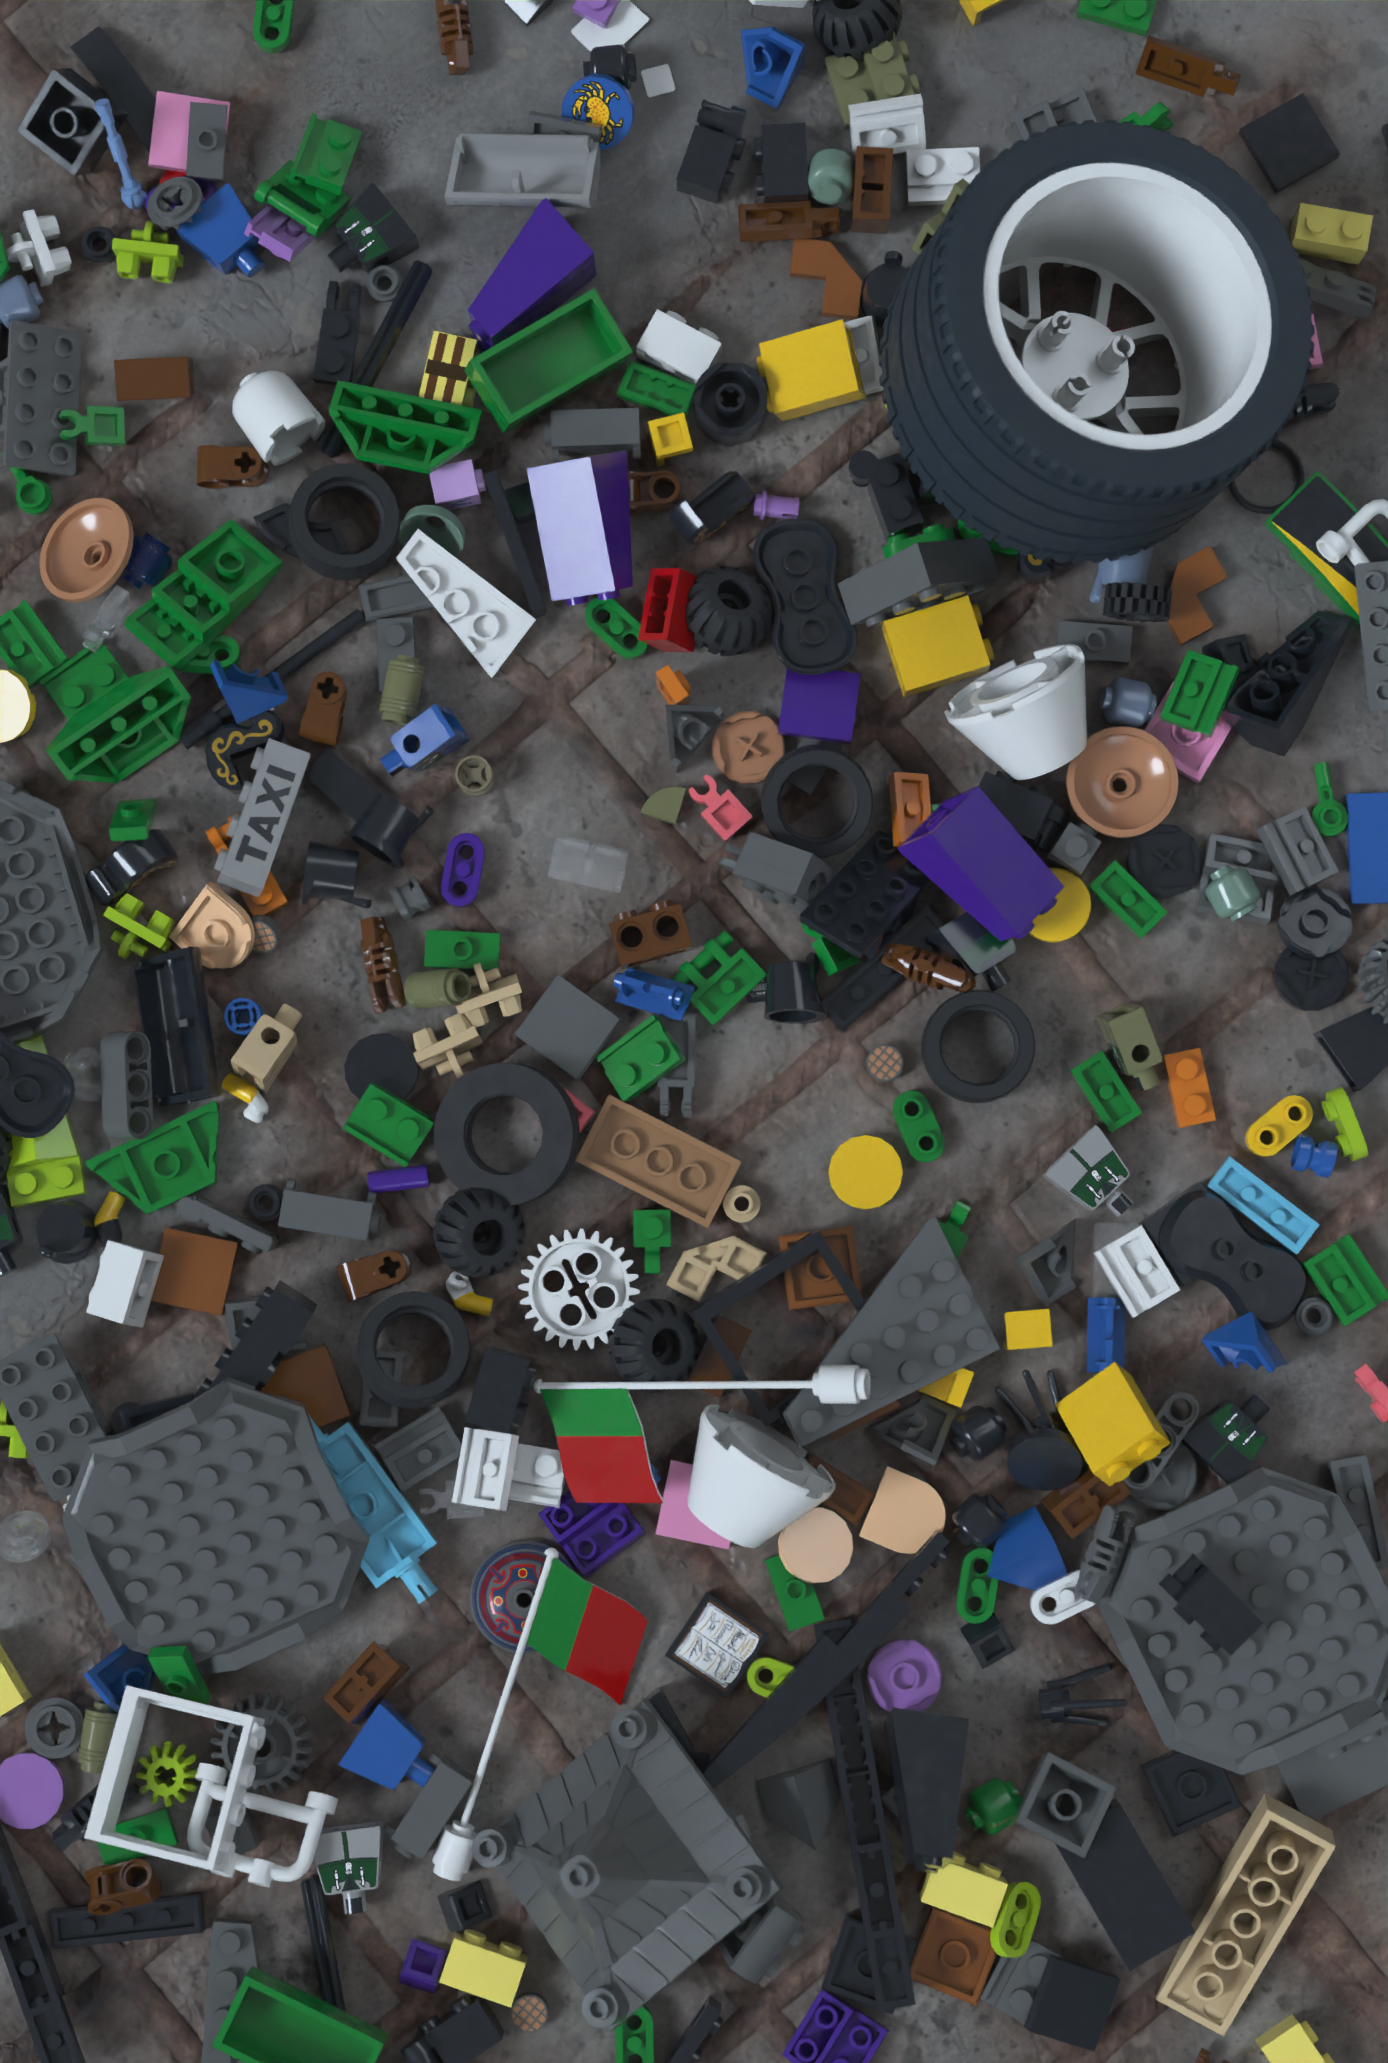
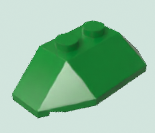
[329,380,482,474]
[46,666,191,783]

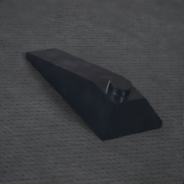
[1221,611,1352,757]

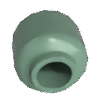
[808,149,855,204]
[1205,864,1261,922]

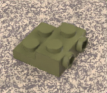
[824,31,920,130]

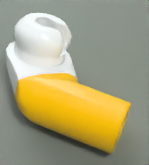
[222,1073,269,1123]
[446,1271,494,1317]

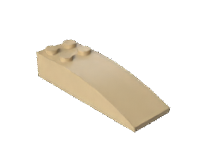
[1156,1794,1336,2037]

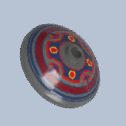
[469,1540,577,1654]

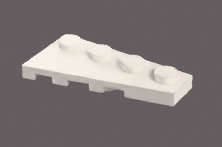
[396,529,536,678]

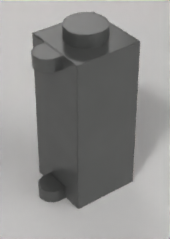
[544,408,641,462]
[278,1179,381,1241]
[383,1752,475,1860]

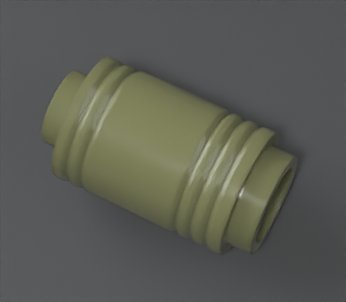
[379,655,425,726]
[404,968,471,1009]
[78,1700,119,1774]

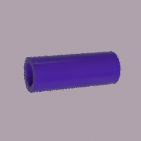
[368,1165,430,1193]

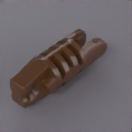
[435,0,473,76]
[360,916,406,1014]
[881,942,977,993]

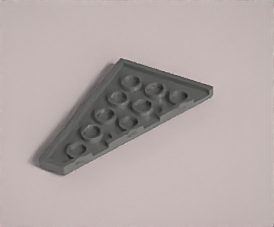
[782,1217,1000,1448]

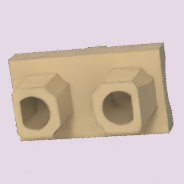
[456,962,522,1028]
[413,1013,484,1079]

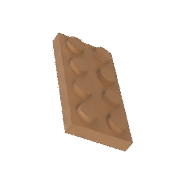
[575,1095,741,1228]

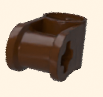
[196,445,269,489]
[628,471,682,515]
[299,672,347,746]
[336,1250,412,1303]
[85,1859,162,1915]

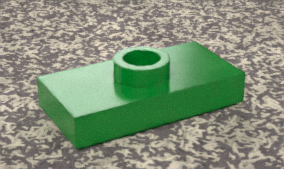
[617,360,696,419]
[109,798,157,842]
[424,930,501,971]
[765,1554,825,1632]
[148,1646,211,1705]
[97,1807,179,1865]

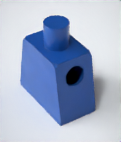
[175,183,265,278]
[339,1699,436,1790]

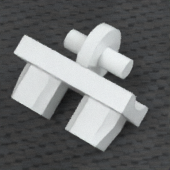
[6,209,72,287]

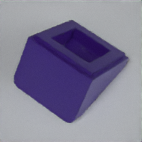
[398,1939,448,1994]

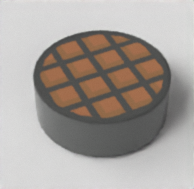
[251,915,281,953]
[866,1044,903,1082]
[510,1992,549,2033]

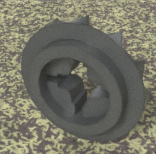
[147,177,205,231]
[25,1697,84,1759]

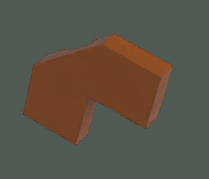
[790,239,862,320]
[1166,546,1228,646]

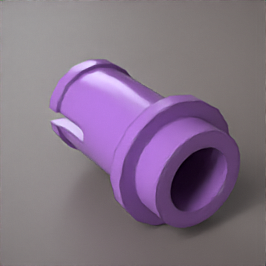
[753,491,799,520]

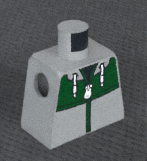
[1042,1125,1134,1217]
[314,1820,384,1914]

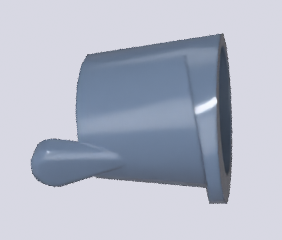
[1089,545,1155,604]

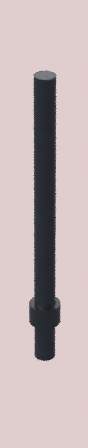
[179,609,366,750]

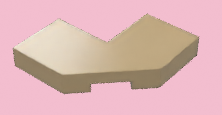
[666,1236,766,1302]

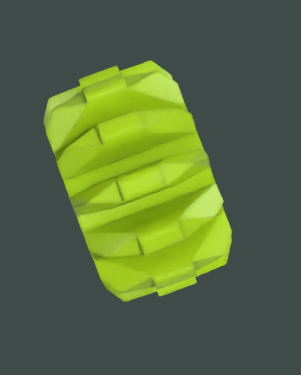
[135,1740,198,1807]

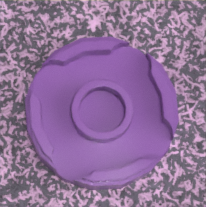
[867,1638,942,1712]
[0,1752,66,1829]

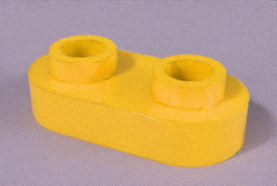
[1245,1095,1313,1157]

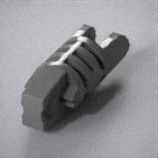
[1075,1504,1135,1604]

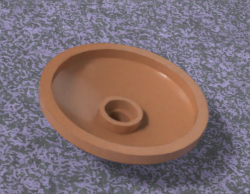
[40,498,134,603]
[1066,726,1178,838]

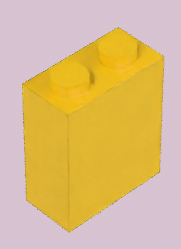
[756,319,866,421]
[882,595,994,697]
[1055,1362,1171,1486]

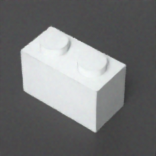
[636,309,722,385]
[86,1240,164,1328]

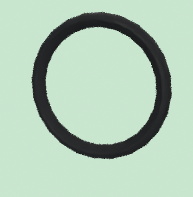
[1228,440,1305,514]

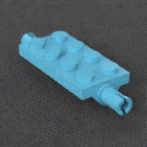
[309,1415,438,1604]

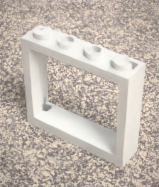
[84,1685,266,1872]

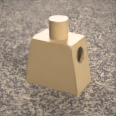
[231,1004,302,1094]

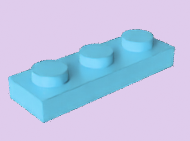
[1205,1156,1320,1255]

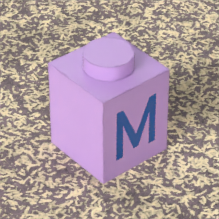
[429,459,486,510]

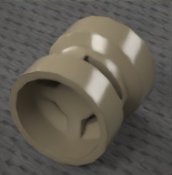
[455,755,494,797]

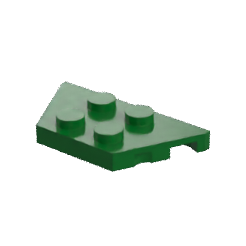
[85,1101,220,1215]

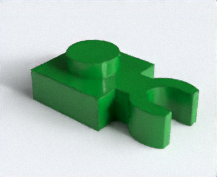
[60,406,125,447]

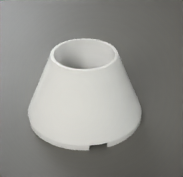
[944,644,1087,780]
[687,1404,835,1548]

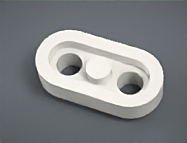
[1030,1569,1096,1624]

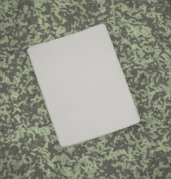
[571,0,649,52]

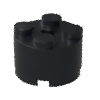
[693,362,767,447]

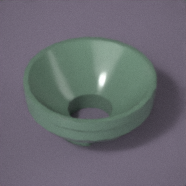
[398,505,465,558]

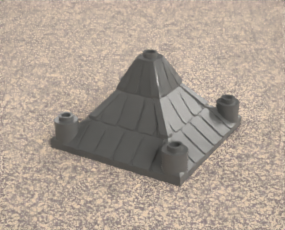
[472,1699,785,2032]

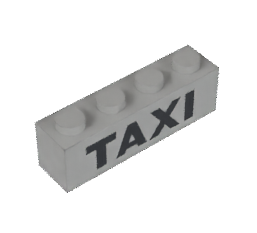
[214,738,311,897]

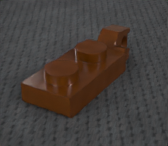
[1136,35,1241,97]
[738,201,840,242]

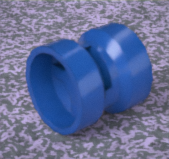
[224,998,265,1037]
[1290,1134,1338,1178]

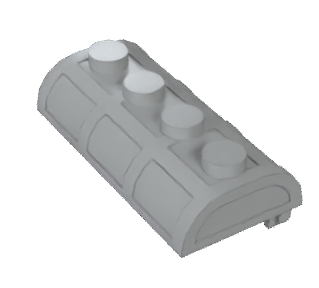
[444,133,601,209]

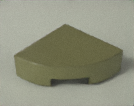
[640,787,686,825]

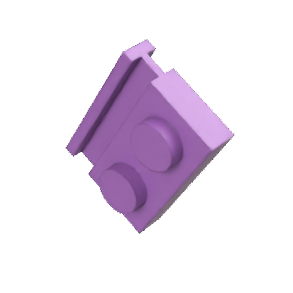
[244,204,316,262]

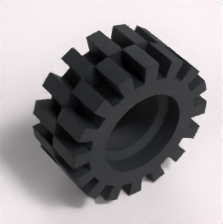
[1103,582,1172,622]

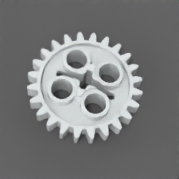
[518,1228,640,1350]

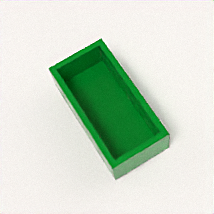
[464,288,633,434]
[211,1966,389,2063]

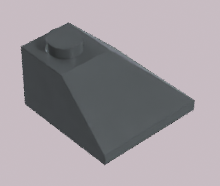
[1015,1752,1117,1858]

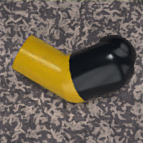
[94,1191,125,1247]

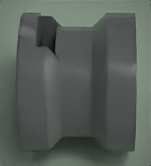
[388,876,432,922]

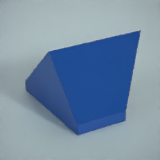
[741,27,805,109]
[210,660,288,724]
[1202,1311,1288,1372]
[988,1506,1068,1590]
[84,1644,156,1713]

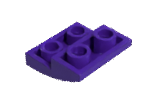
[778,668,860,744]
[538,1490,646,1578]
[782,1989,889,2063]

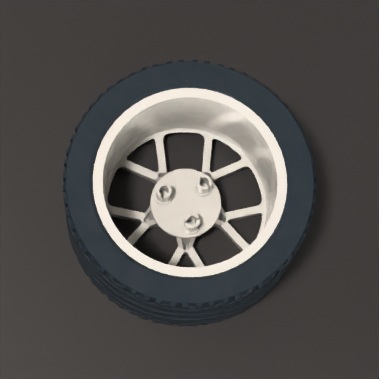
[879,120,1315,564]

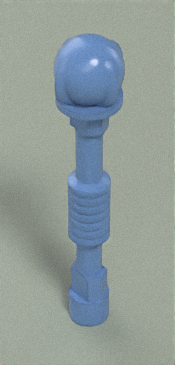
[94,98,147,210]

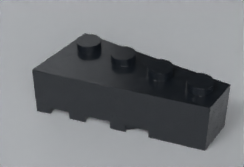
[194,1280,318,1398]

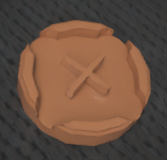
[712,711,785,785]

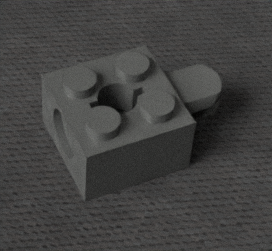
[718,832,838,914]

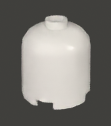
[232,370,325,466]

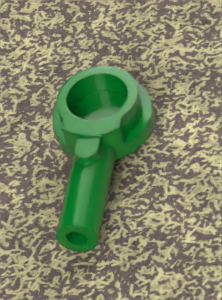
[2,452,53,515]
[1311,762,1348,837]

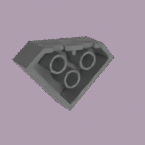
[838,537,1000,628]

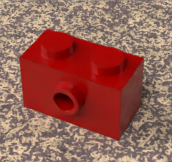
[638,568,697,652]

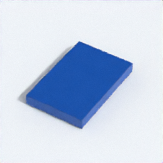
[1345,792,1388,905]

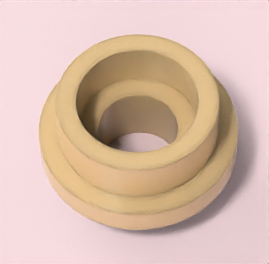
[723,1185,760,1223]

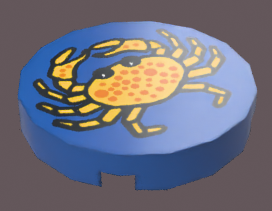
[562,73,635,150]

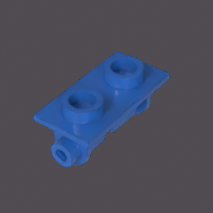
[613,968,695,1021]
[1086,1297,1125,1373]

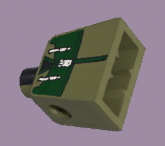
[1095,1002,1163,1091]

